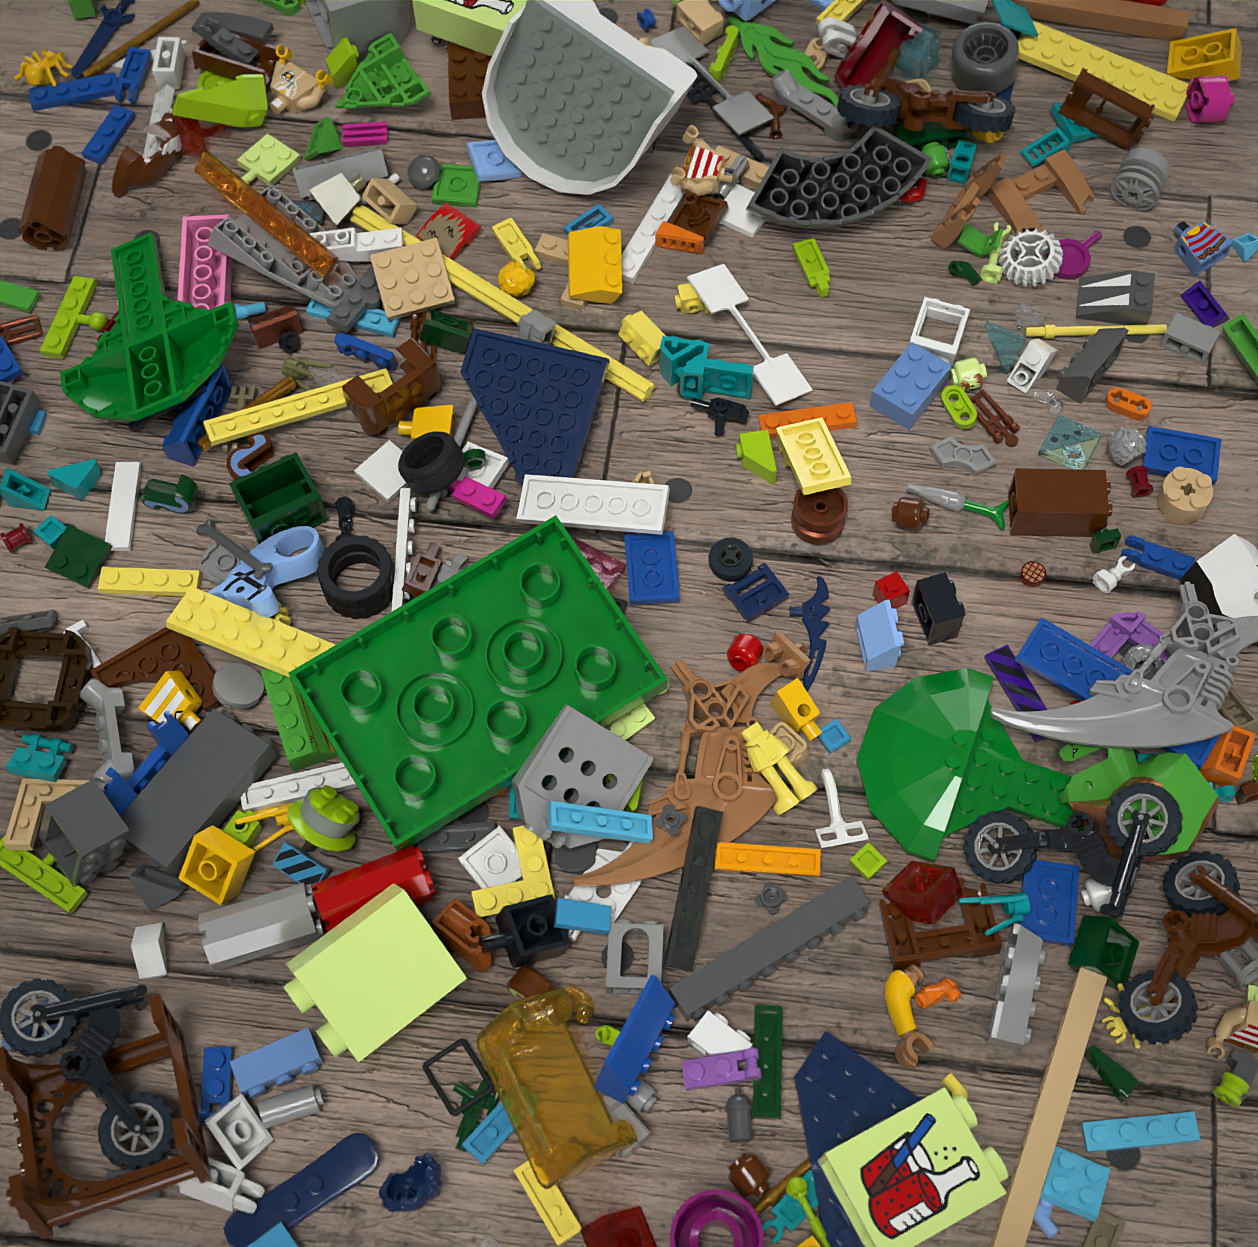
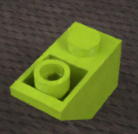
[325,37,359,89]

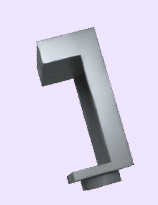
[606,919,664,995]

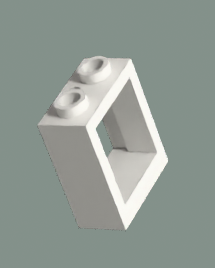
[909,297,970,367]

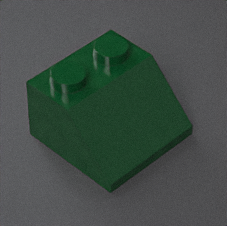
[1068,915,1140,990]

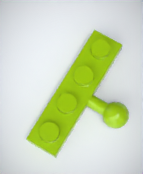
[39,276,108,359]
[0,836,88,915]

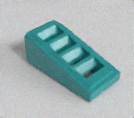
[1020,127,1071,169]

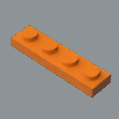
[758,402,857,439]

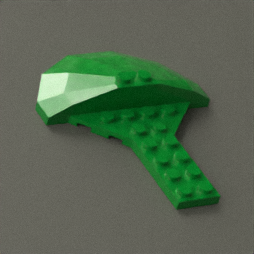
[60,232,239,421]
[856,668,1085,863]

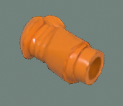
[914,978,962,1010]

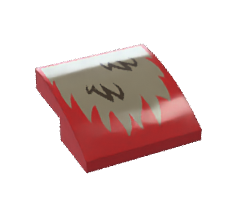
[416,203,482,261]

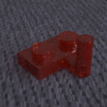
[174,115,227,155]

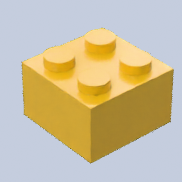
[178,825,255,906]

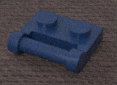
[722,563,789,623]

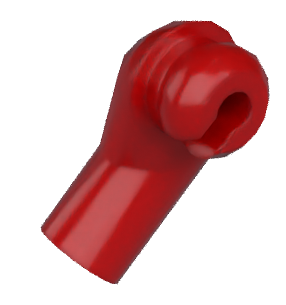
[900,177,928,203]

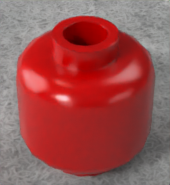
[726,634,763,671]

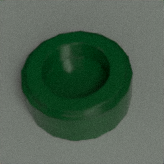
[464,449,487,469]

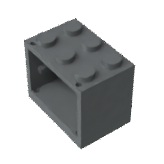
[39,779,129,887]

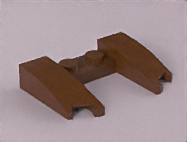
[879,877,1002,971]

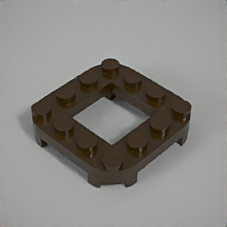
[0,627,92,732]

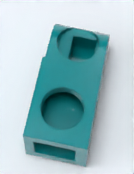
[947,140,977,184]

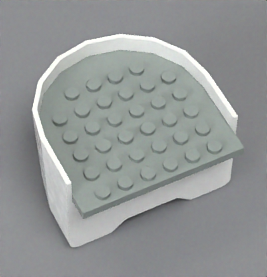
[482,0,697,195]

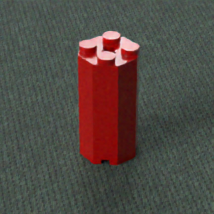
[311,845,437,932]

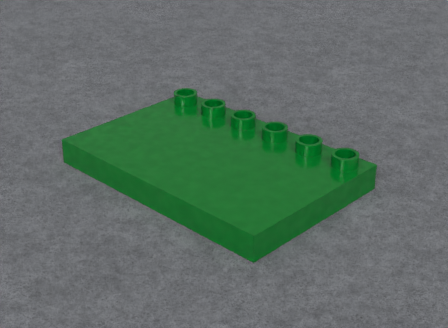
[288,515,668,852]

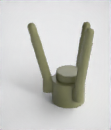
[281,357,332,391]

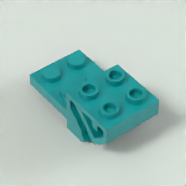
[660,336,754,400]

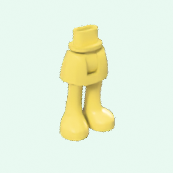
[741,722,818,816]

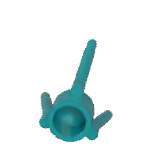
[958,892,1030,936]

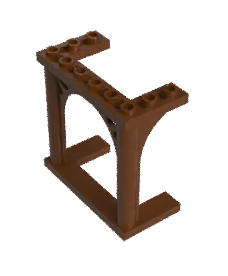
[0,994,212,1240]

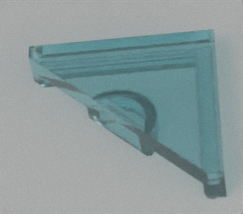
[985,321,1027,375]

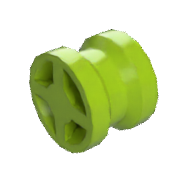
[1213,1072,1250,1108]

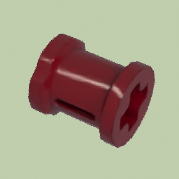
[1126,466,1154,498]
[0,523,33,553]

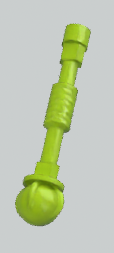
[786,1177,831,1247]

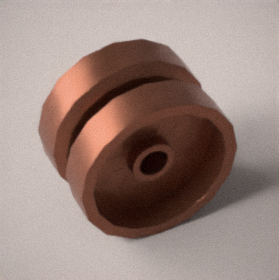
[791,488,848,544]

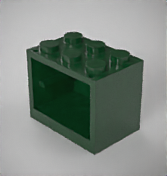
[229,452,329,545]

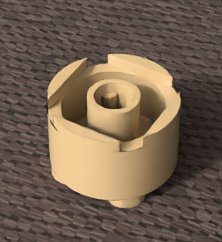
[1156,467,1213,525]

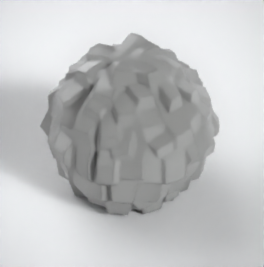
[1108,426,1147,466]
[1121,643,1163,680]

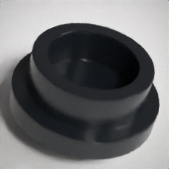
[279,330,300,354]

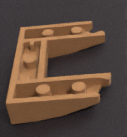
[987,149,1095,233]
[931,152,1006,249]

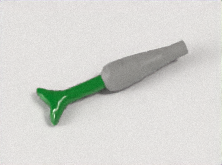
[906,482,1009,531]

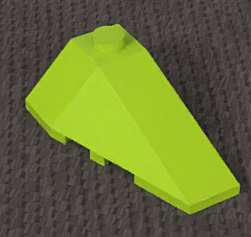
[172,74,268,127]

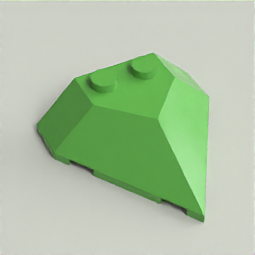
[335,32,431,109]

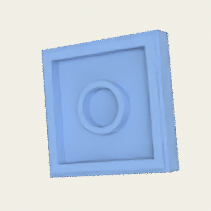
[466,140,522,182]

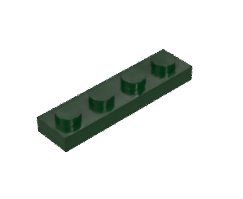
[752,1005,782,1120]

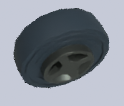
[708,537,753,581]

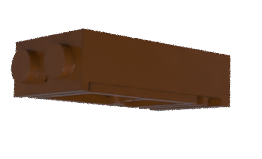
[192,32,284,90]
[1058,68,1155,150]

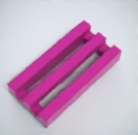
[343,122,388,147]

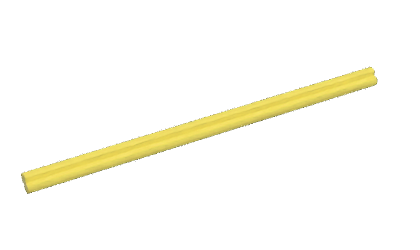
[350,204,655,402]

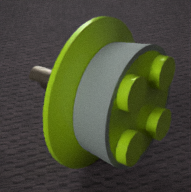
[287,785,359,853]

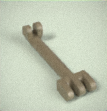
[223,386,257,456]

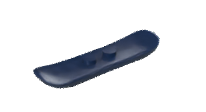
[224,1133,379,1247]

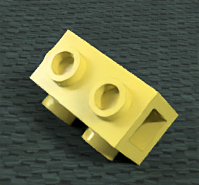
[618,311,666,366]

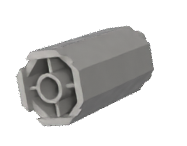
[892,0,988,24]
[198,883,324,971]

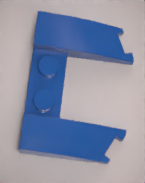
[102,710,189,816]

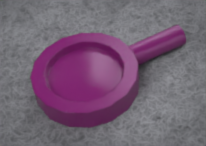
[1046,230,1102,280]

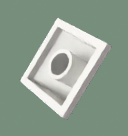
[204,1093,274,1170]

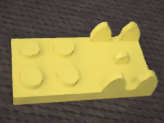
[776,417,851,495]

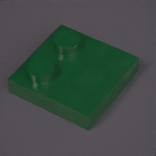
[45,524,113,589]

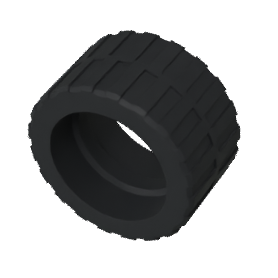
[317,535,395,619]

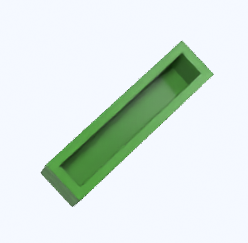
[1222,313,1258,385]

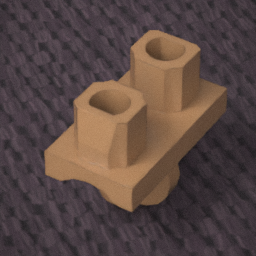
[763,631,811,680]

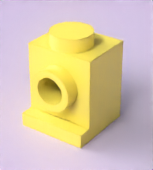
[674,283,709,314]

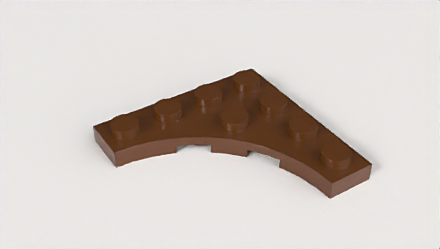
[90,627,222,712]

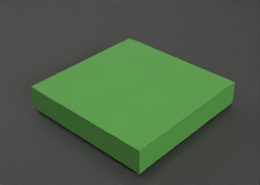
[431,164,481,208]

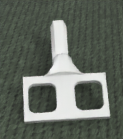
[815,769,868,848]

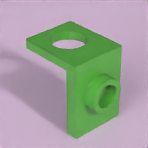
[957,223,1003,258]

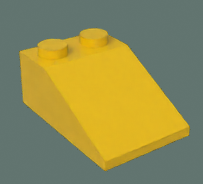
[1167,28,1242,81]

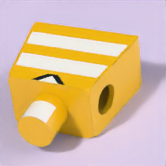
[138,671,202,732]

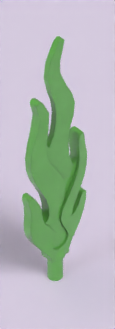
[727,15,838,107]

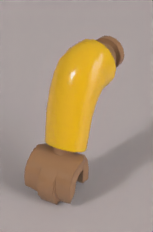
[884,964,934,1069]

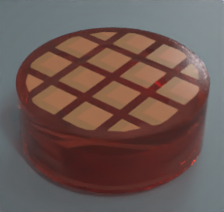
[1020,561,1046,587]

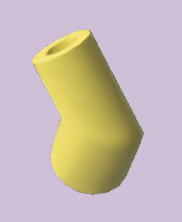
[941,1073,968,1102]

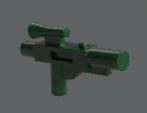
[453,1068,505,1153]

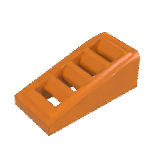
[655,221,704,254]

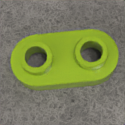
[941,385,977,429]

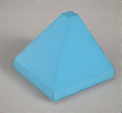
[1232,233,1258,262]

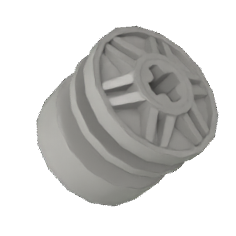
[1111,148,1170,210]

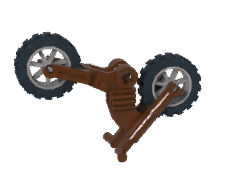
[837,47,1015,133]
[1118,851,1258,1045]

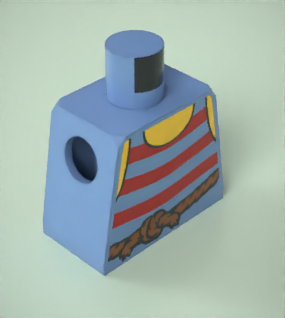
[1174,221,1233,277]

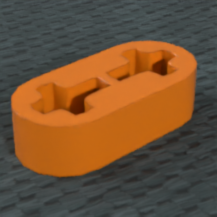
[1105,387,1152,421]

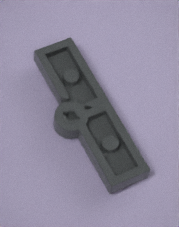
[327,265,381,333]

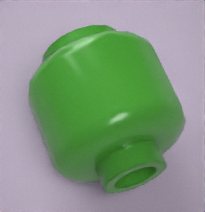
[921,142,951,178]

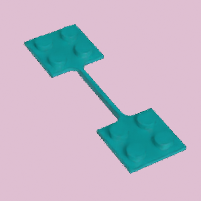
[991,0,1039,37]

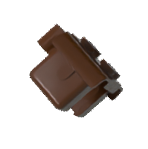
[342,338,441,435]

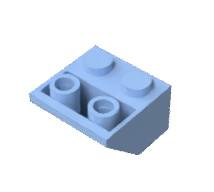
[855,600,904,671]

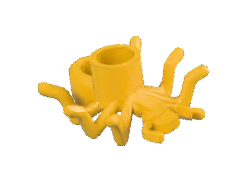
[14,49,72,87]

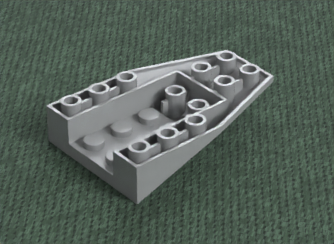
[207,184,359,309]

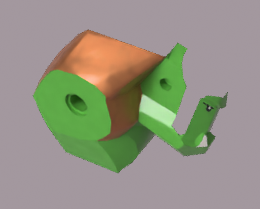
[1058,743,1219,862]

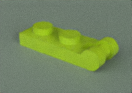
[709,25,739,84]

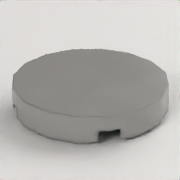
[201,540,248,586]
[212,663,264,709]

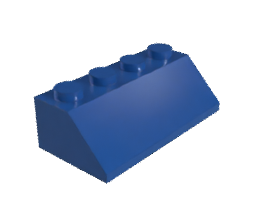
[163,363,232,467]
[593,974,675,1104]

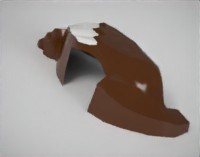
[112,108,182,198]

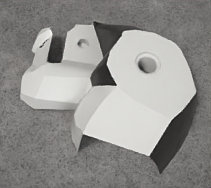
[1180,534,1258,645]

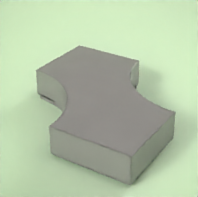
[929,436,997,477]

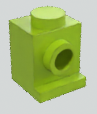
[221,810,263,848]

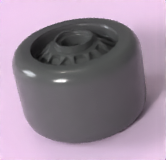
[952,22,1019,94]

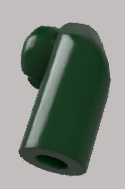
[948,260,981,286]

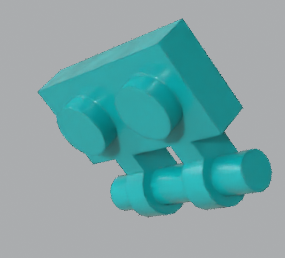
[6,733,74,783]

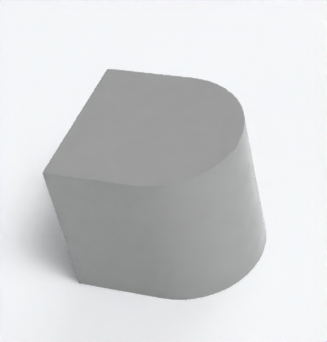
[304,0,411,61]

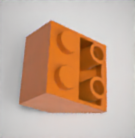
[1199,725,1256,787]

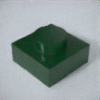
[1090,528,1121,554]

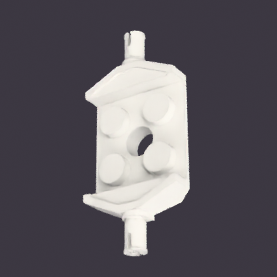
[564,841,643,941]

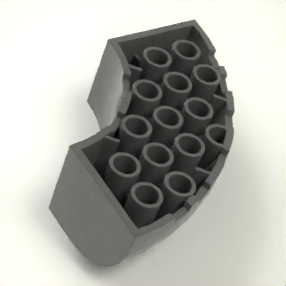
[745,125,933,229]

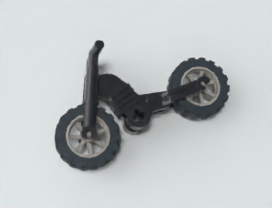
[963,782,1183,921]
[0,978,175,1170]

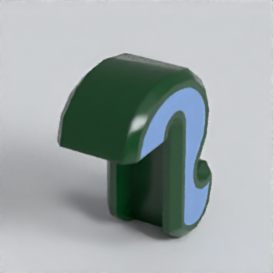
[141,474,199,514]

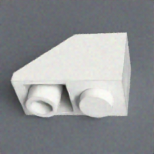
[1007,338,1058,394]
[687,1011,753,1057]

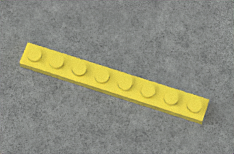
[203,368,393,446]

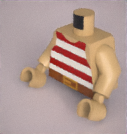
[670,125,736,197]
[1206,1000,1258,1059]

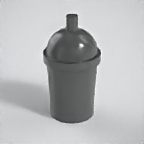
[725,1087,753,1143]

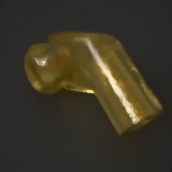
[564,984,594,1023]

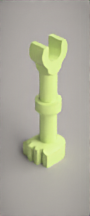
[980,222,1011,284]

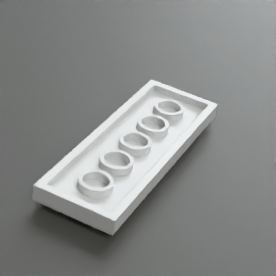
[517,474,670,535]

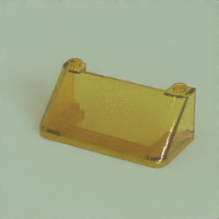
[476,987,638,1189]

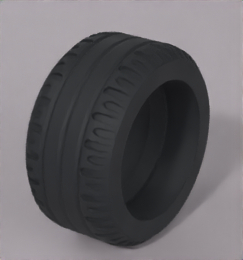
[398,431,465,494]

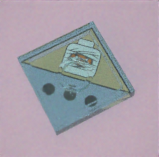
[1038,414,1103,470]

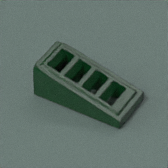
[1084,1045,1139,1103]

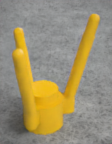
[235,802,294,852]

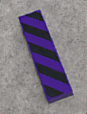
[984,644,1048,743]

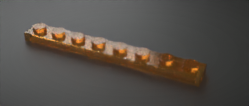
[194,152,339,278]

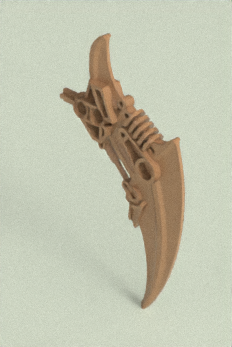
[572,659,783,887]

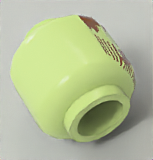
[950,357,987,391]

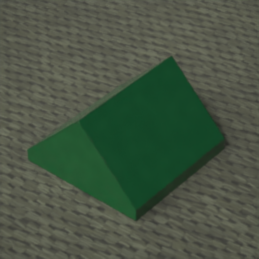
[419,308,473,355]

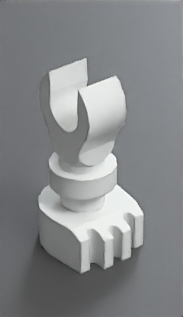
[1092,556,1135,593]

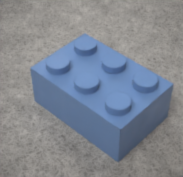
[870,342,952,430]

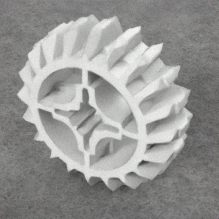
[999,227,1063,288]

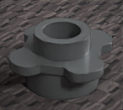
[655,804,687,836]
[755,883,787,914]

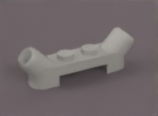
[771,70,859,142]
[80,679,134,790]

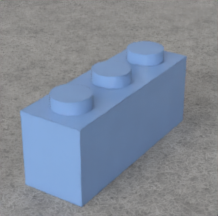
[230,1027,324,1098]

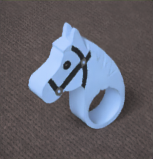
[208,526,325,618]

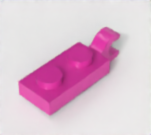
[447,476,507,519]

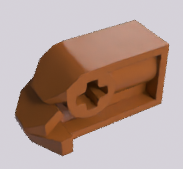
[431,898,492,972]

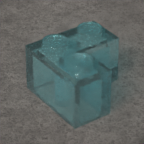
[895,22,941,77]

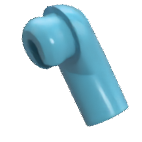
[234,302,266,320]

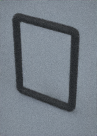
[422,1038,494,1116]

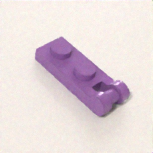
[682,1048,762,1091]

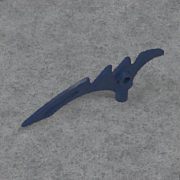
[789,576,830,692]

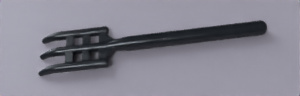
[687,66,764,161]

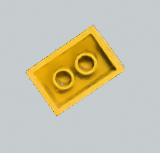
[568,226,622,304]

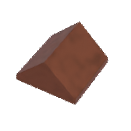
[247,304,303,349]

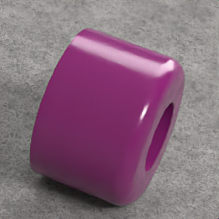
[670,1190,763,1247]

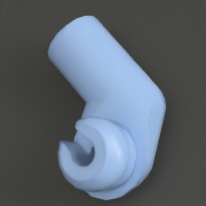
[1033,1199,1060,1239]

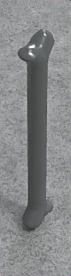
[196,519,273,579]

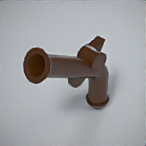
[755,93,788,139]

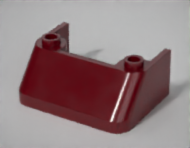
[834,0,923,88]

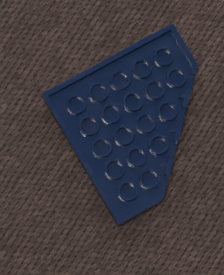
[460,328,610,484]
[793,1031,921,1247]

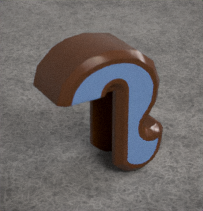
[226,433,274,481]

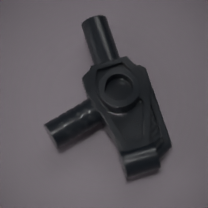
[690,397,749,436]

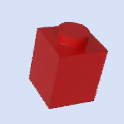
[872,571,910,609]

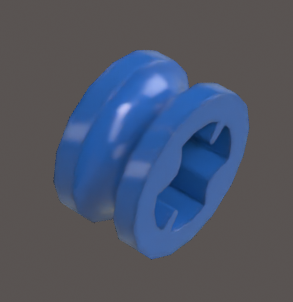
[637,8,656,31]

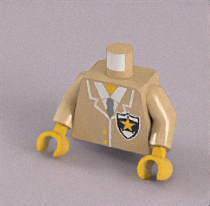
[269,45,333,114]

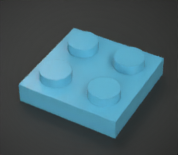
[1040,1146,1110,1222]

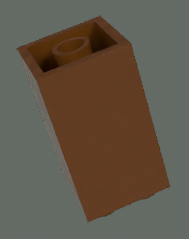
[1008,468,1113,537]

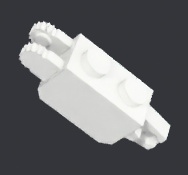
[168,1158,265,1213]

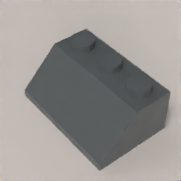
[1056,327,1129,404]

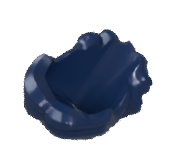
[379,1153,442,1212]

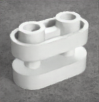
[818,18,857,58]

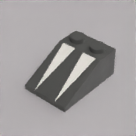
[1075,270,1155,325]

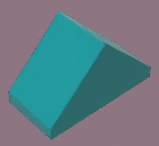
[47,459,102,501]
[0,468,51,511]

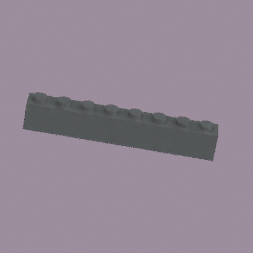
[669,876,870,1022]

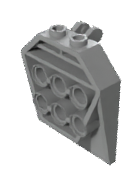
[512,704,654,848]

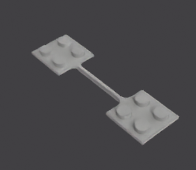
[650,26,774,136]

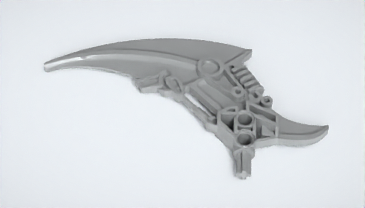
[990,582,1258,748]

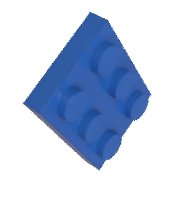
[1142,426,1221,485]
[624,531,680,605]
[1019,860,1079,947]

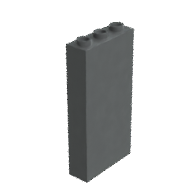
[120,708,277,878]

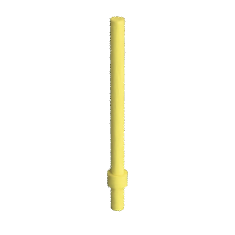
[1025,324,1167,339]

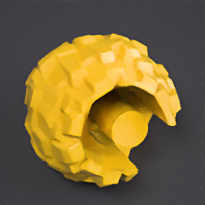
[498,261,535,297]

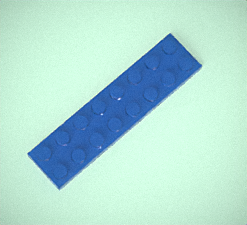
[1014,617,1220,770]

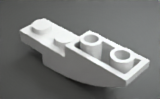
[309,228,404,262]

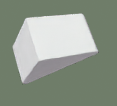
[131,923,168,980]

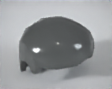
[407,155,443,189]

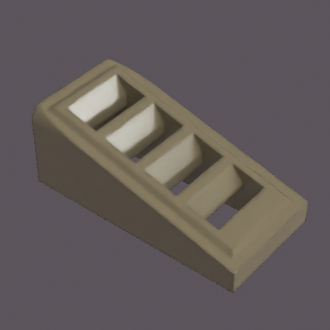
[1218,687,1258,735]

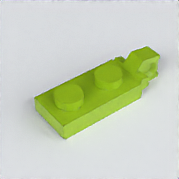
[792,238,830,298]

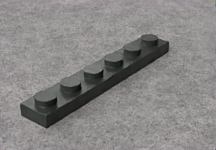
[663,806,723,971]

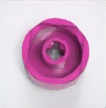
[1186,75,1235,123]

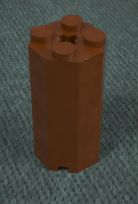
[18,146,87,251]

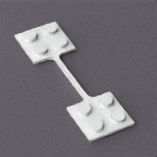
[687,264,813,406]

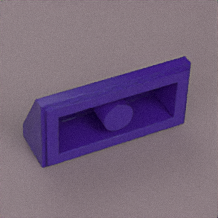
[1181,280,1230,328]

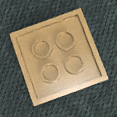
[370,238,455,321]

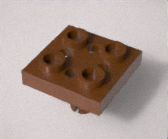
[669,193,729,241]

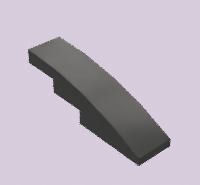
[191,12,274,43]

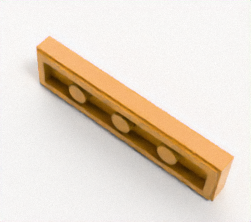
[713,842,821,877]

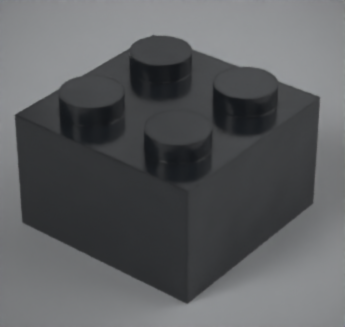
[911,572,966,646]

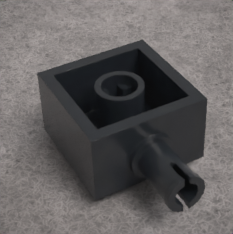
[478,894,571,969]

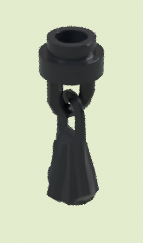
[335,496,355,542]

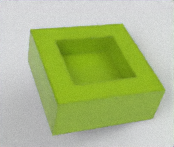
[849,842,887,881]

